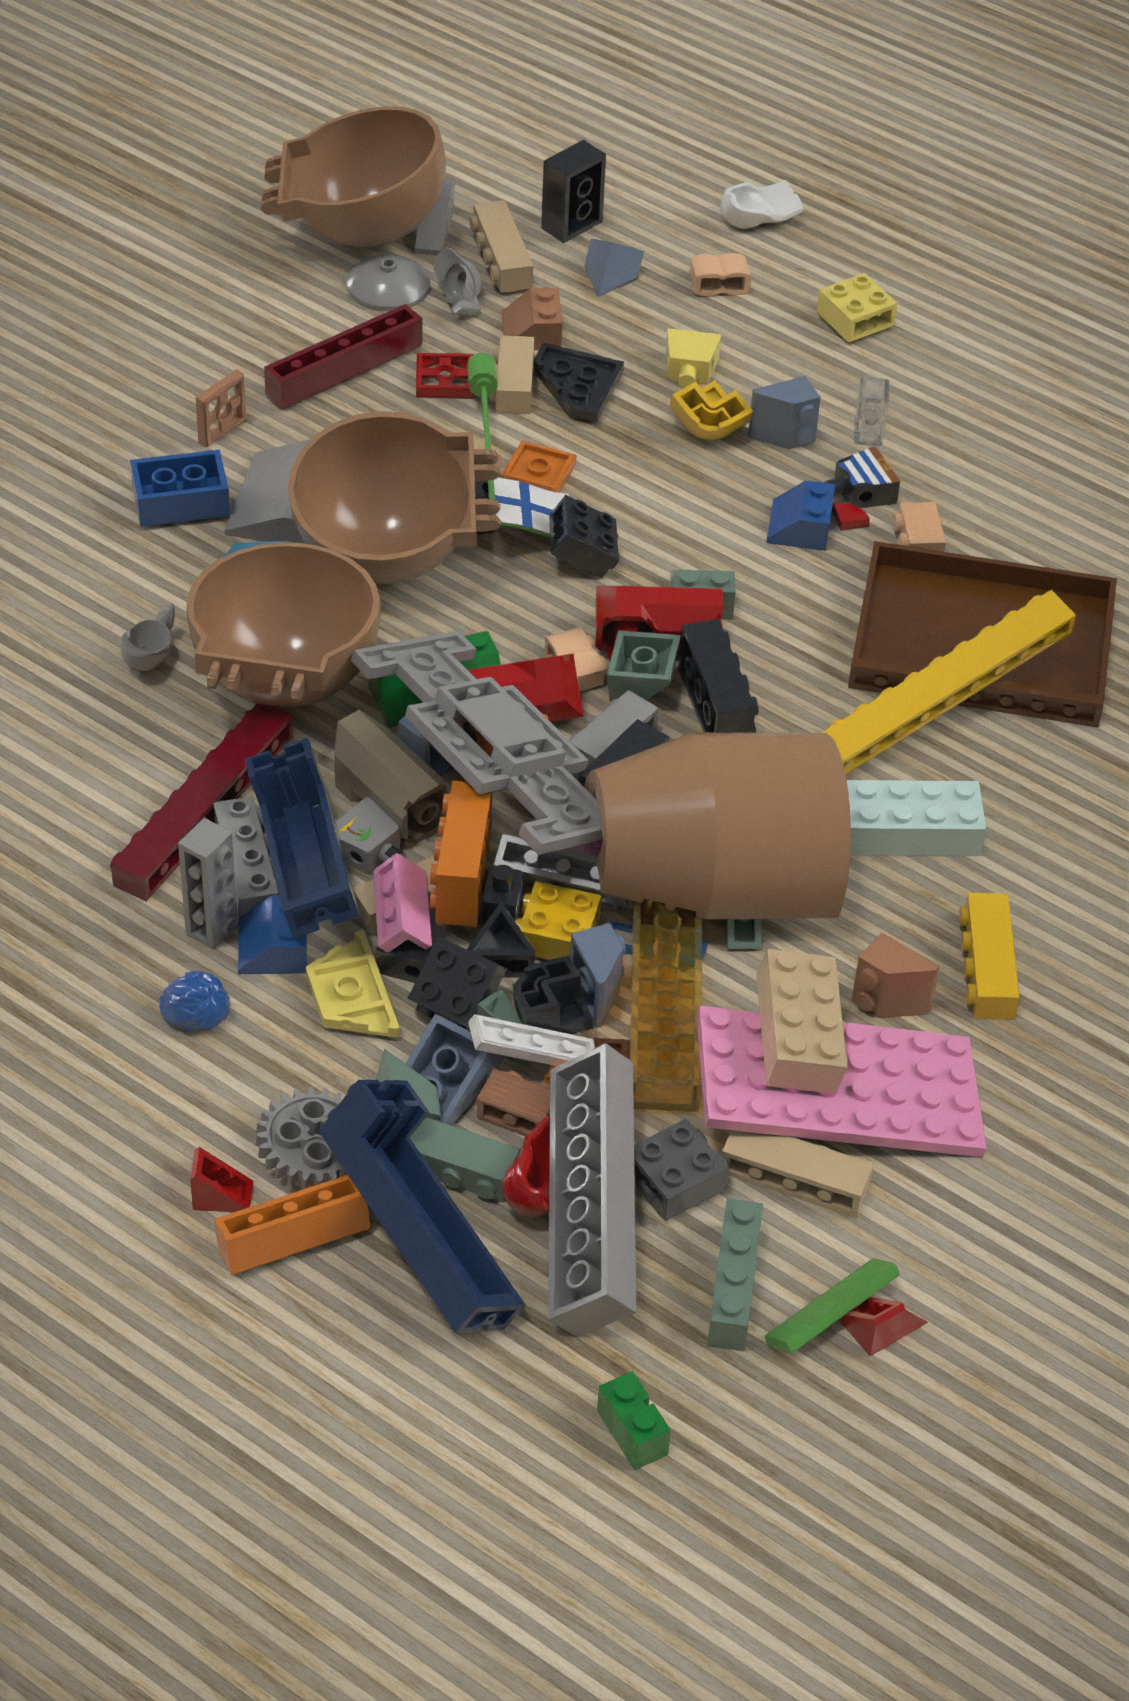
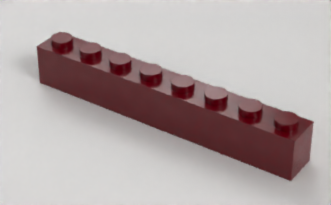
[110,704,293,902]

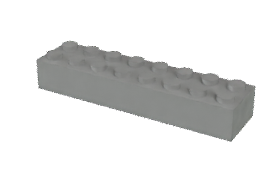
[548,1043,636,1337]

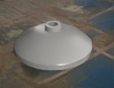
[347,254,430,311]

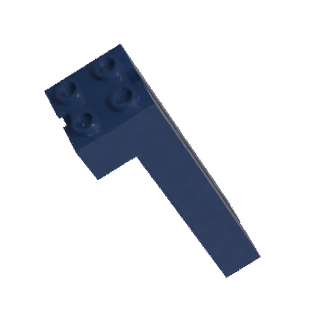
[245,738,360,939]
[318,1080,526,1333]

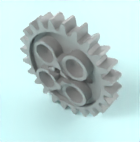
[255,1087,348,1190]

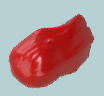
[502,1116,550,1217]

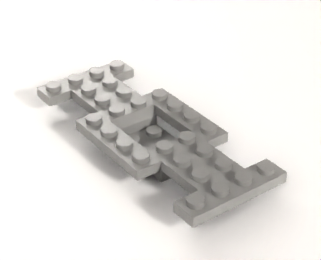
[351,631,603,855]

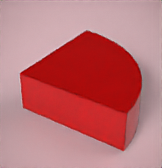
[832,503,870,530]

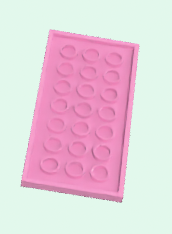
[696,1006,987,1157]

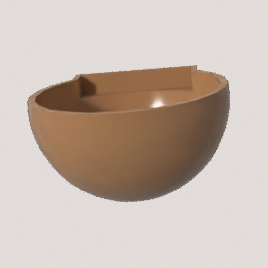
[261,106,446,248]
[288,411,501,585]
[187,542,381,708]

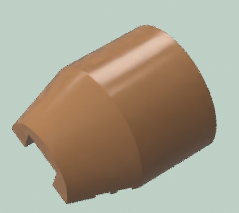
[584,732,851,919]

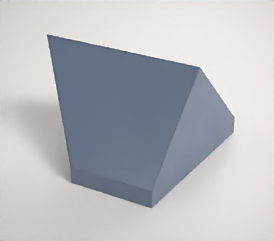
[584,238,644,297]

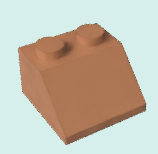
[502,287,562,351]
[851,933,940,1018]

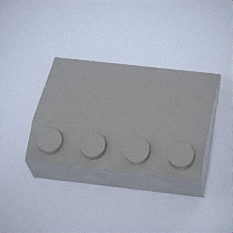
[225,439,311,543]

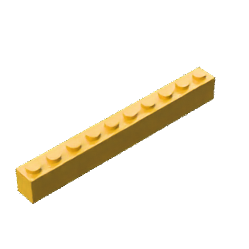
[822,590,1076,774]

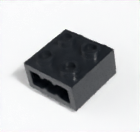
[549,495,620,578]
[407,936,507,1029]

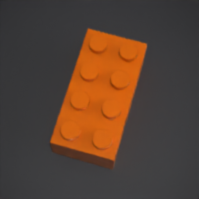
[430,780,493,927]

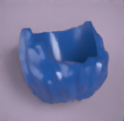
[159,971,230,1031]

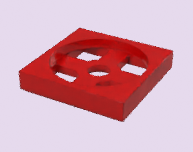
[416,353,474,398]

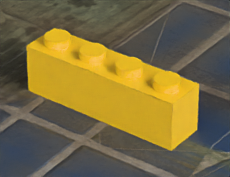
[959,892,1020,1020]

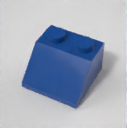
[766,481,835,551]
[238,895,307,974]

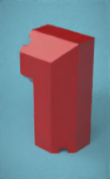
[595,586,723,659]
[468,653,583,735]

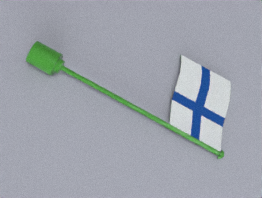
[467,353,569,537]

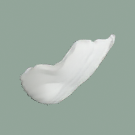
[720,180,804,229]

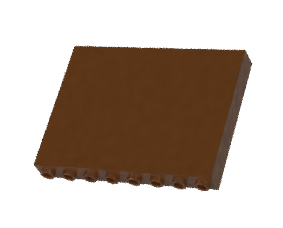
[848,541,1117,728]

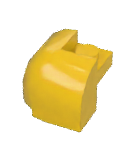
[670,380,753,441]

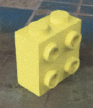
[817,273,897,343]

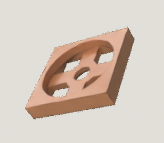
[195,369,246,447]

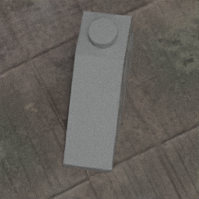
[415,178,455,255]

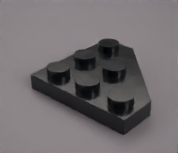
[534,342,624,422]

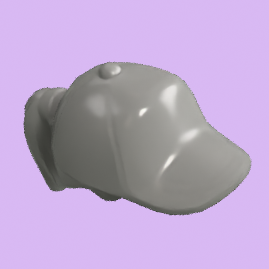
[434,247,482,317]
[121,603,175,671]

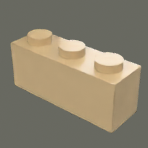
[490,335,534,414]

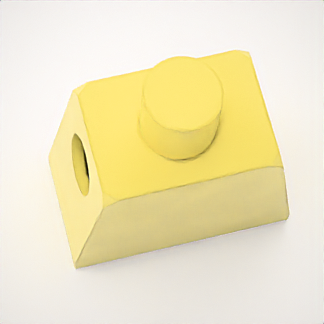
[666,328,721,388]

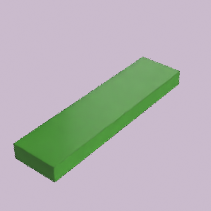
[764,1258,900,1354]

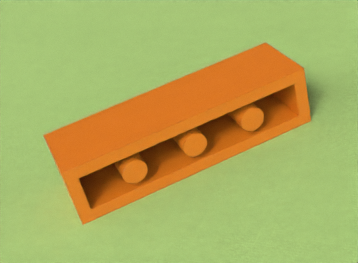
[214,1175,370,1275]

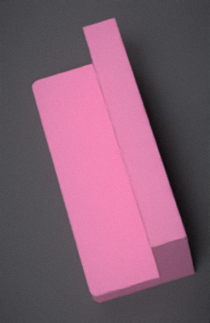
[373,853,432,953]

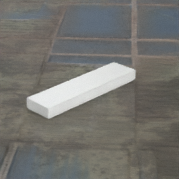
[468,1014,595,1066]

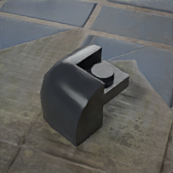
[513,955,594,1035]

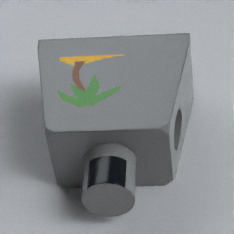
[335,797,406,874]

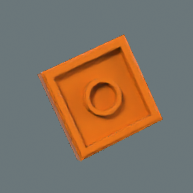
[501,440,577,493]

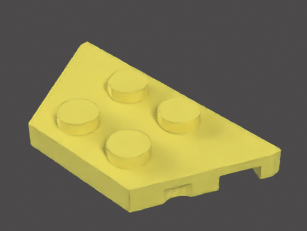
[306,929,400,1037]

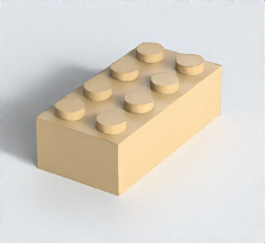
[757,949,848,1094]

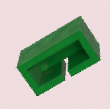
[597,1371,671,1470]

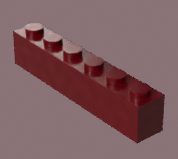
[264,304,423,409]

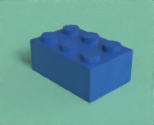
[130,449,230,527]

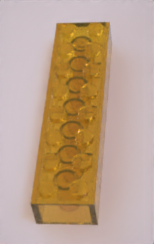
[628,898,702,1112]

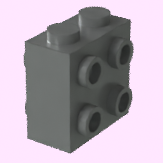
[634,1118,729,1221]

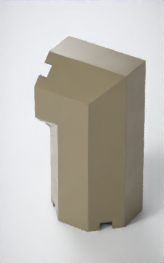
[334,710,451,842]

